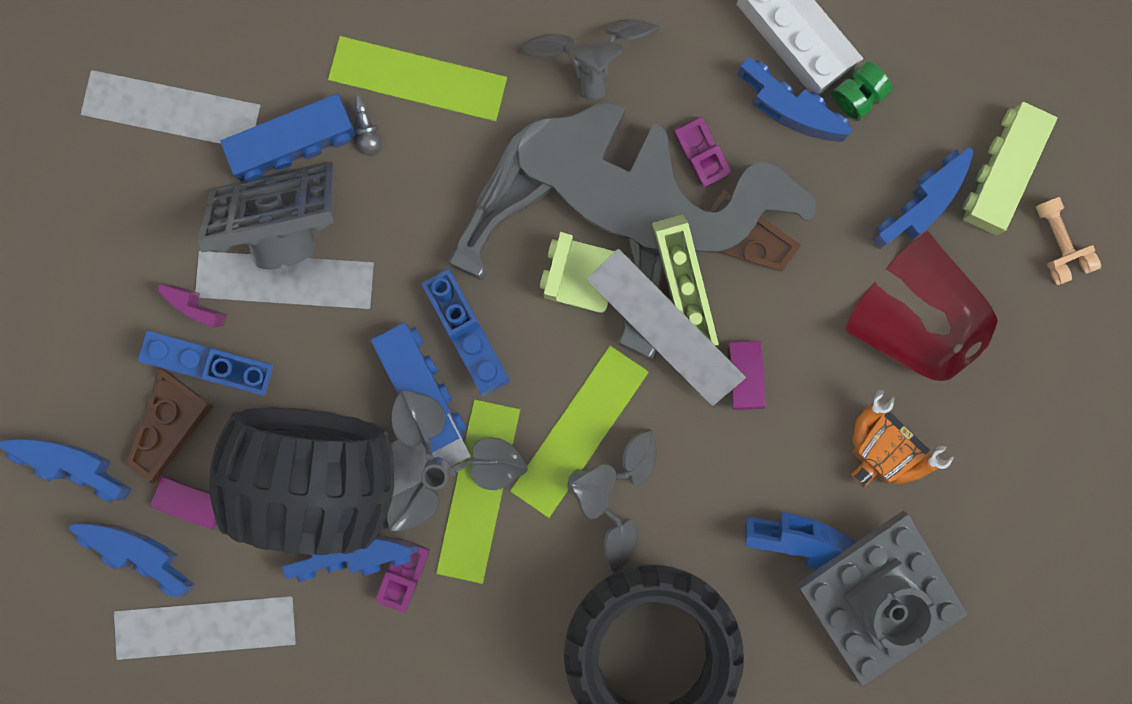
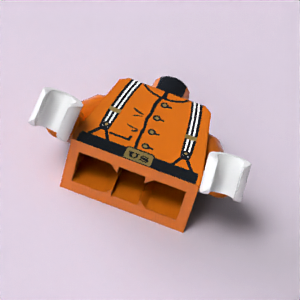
[851,390,954,488]

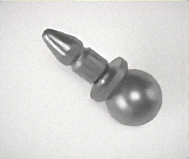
[354,95,382,156]

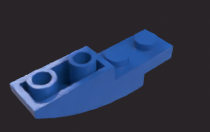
[737,57,853,142]
[872,147,973,249]
[421,269,511,396]
[138,331,274,396]
[0,440,132,502]
[745,512,856,569]
[69,523,195,597]
[282,536,419,582]

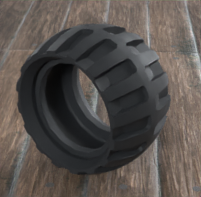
[209,407,394,555]
[564,565,744,704]

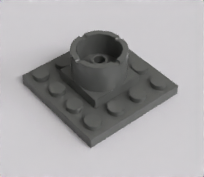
[198,162,336,270]
[796,511,967,687]

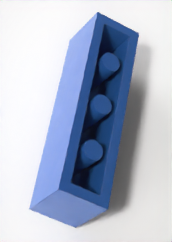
[220,93,356,182]
[371,323,467,453]

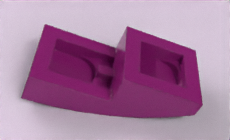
[672,117,732,187]
[158,284,227,327]
[728,341,765,411]
[150,476,217,530]
[375,538,430,613]

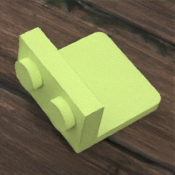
[539,232,615,313]

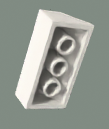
[736,0,863,95]

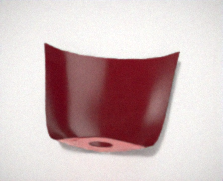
[845,231,998,381]

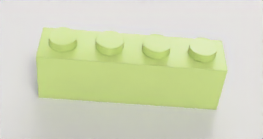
[962,102,1058,236]
[652,214,719,345]

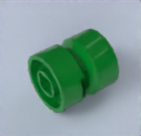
[832,61,893,121]

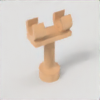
[1035,197,1101,285]

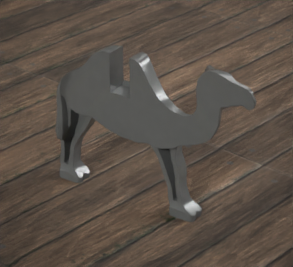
[448,103,816,360]

